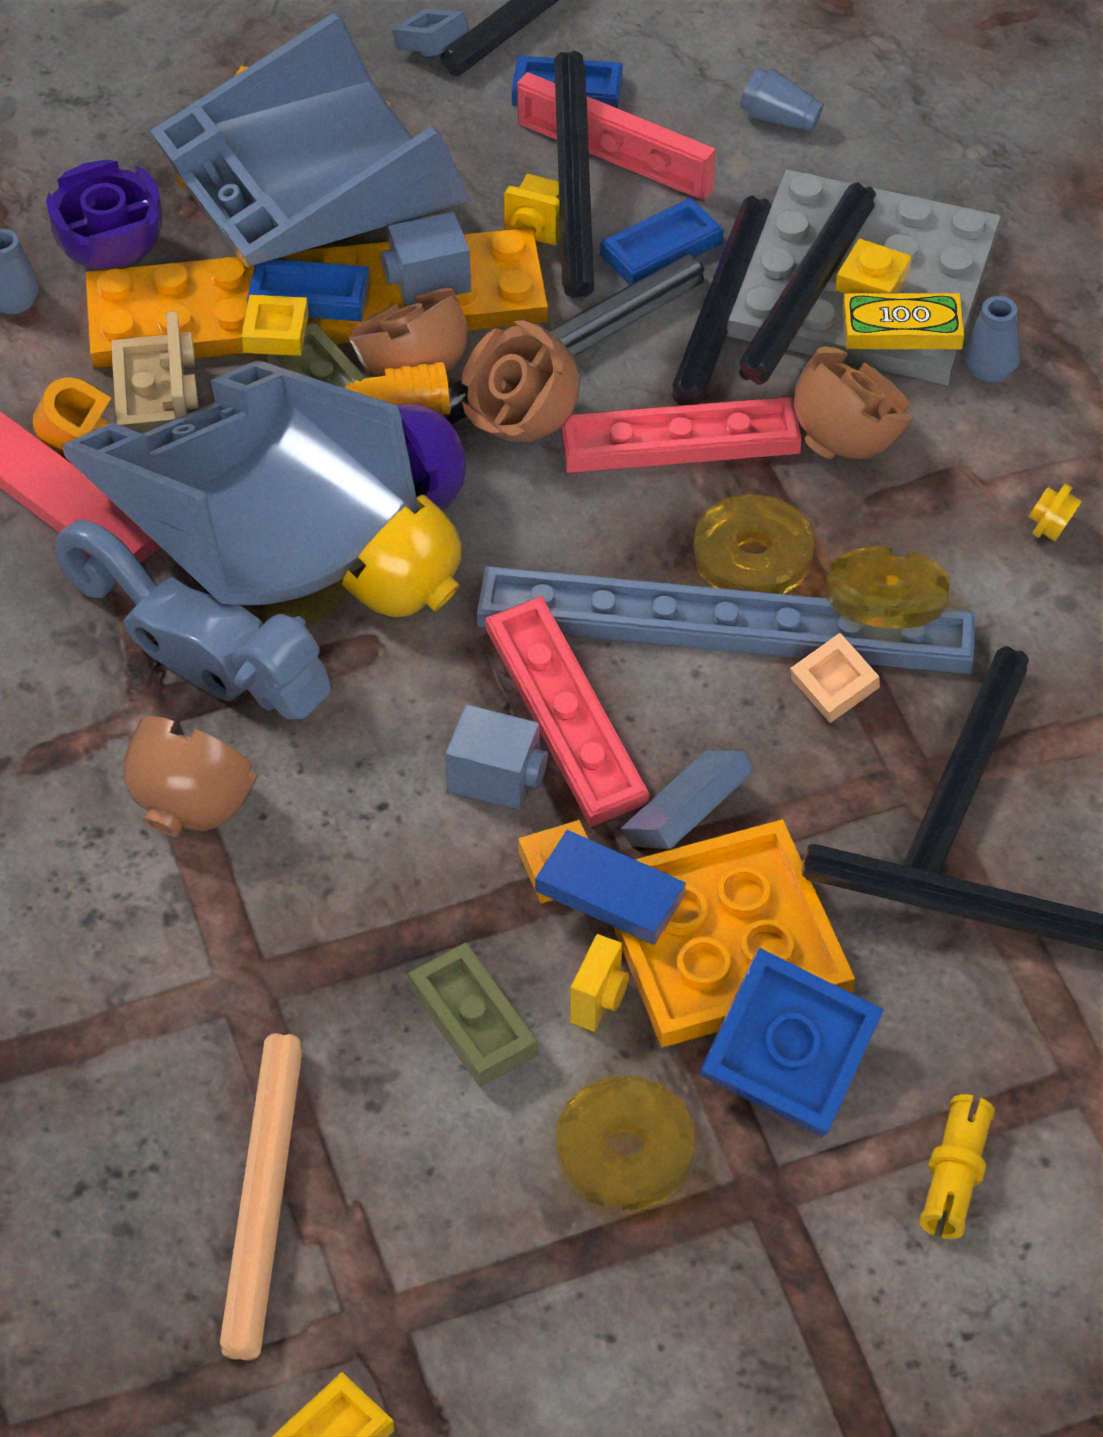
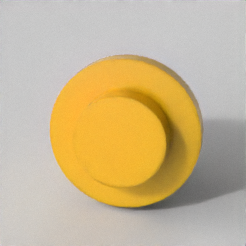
[1028,483,1082,541]

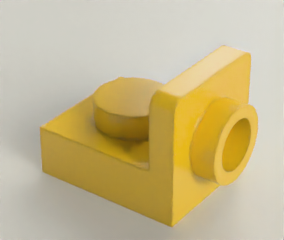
[503,173,561,246]

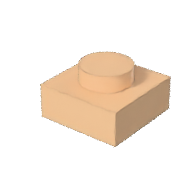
[790,633,880,723]

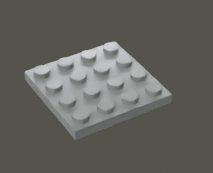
[726,169,1001,386]

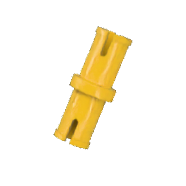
[919,1094,995,1239]

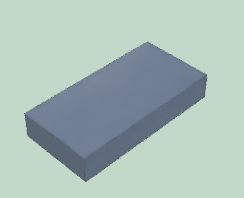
[620,750,754,849]

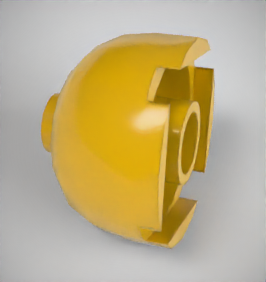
[342,495,462,617]

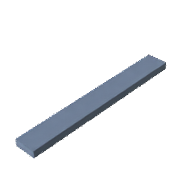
[477,566,976,674]

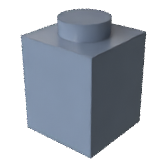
[381,212,471,306]
[445,704,548,810]

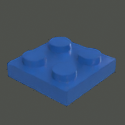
[697,948,884,1137]

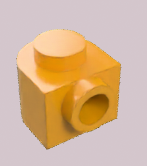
[33,377,111,456]

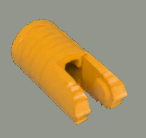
[344,361,450,415]

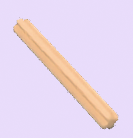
[220,1033,302,1361]

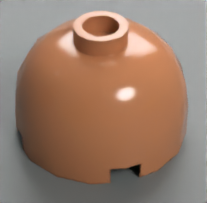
[349,288,468,382]
[461,320,581,443]
[794,346,915,460]
[124,716,258,837]

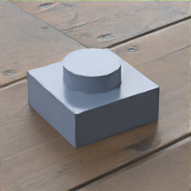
[392,8,469,57]

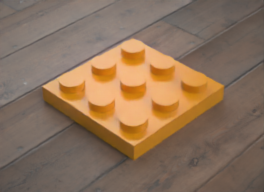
[613,819,855,1048]

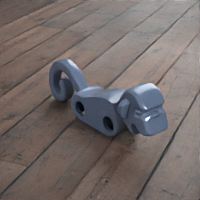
[55,520,331,720]

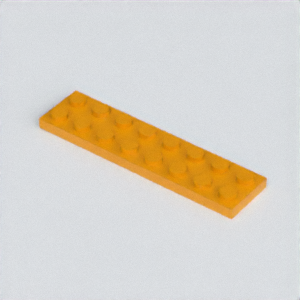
[85,227,548,369]

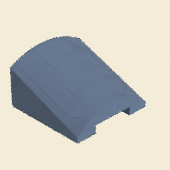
[150,13,471,268]
[62,360,418,605]

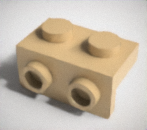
[111,311,199,434]

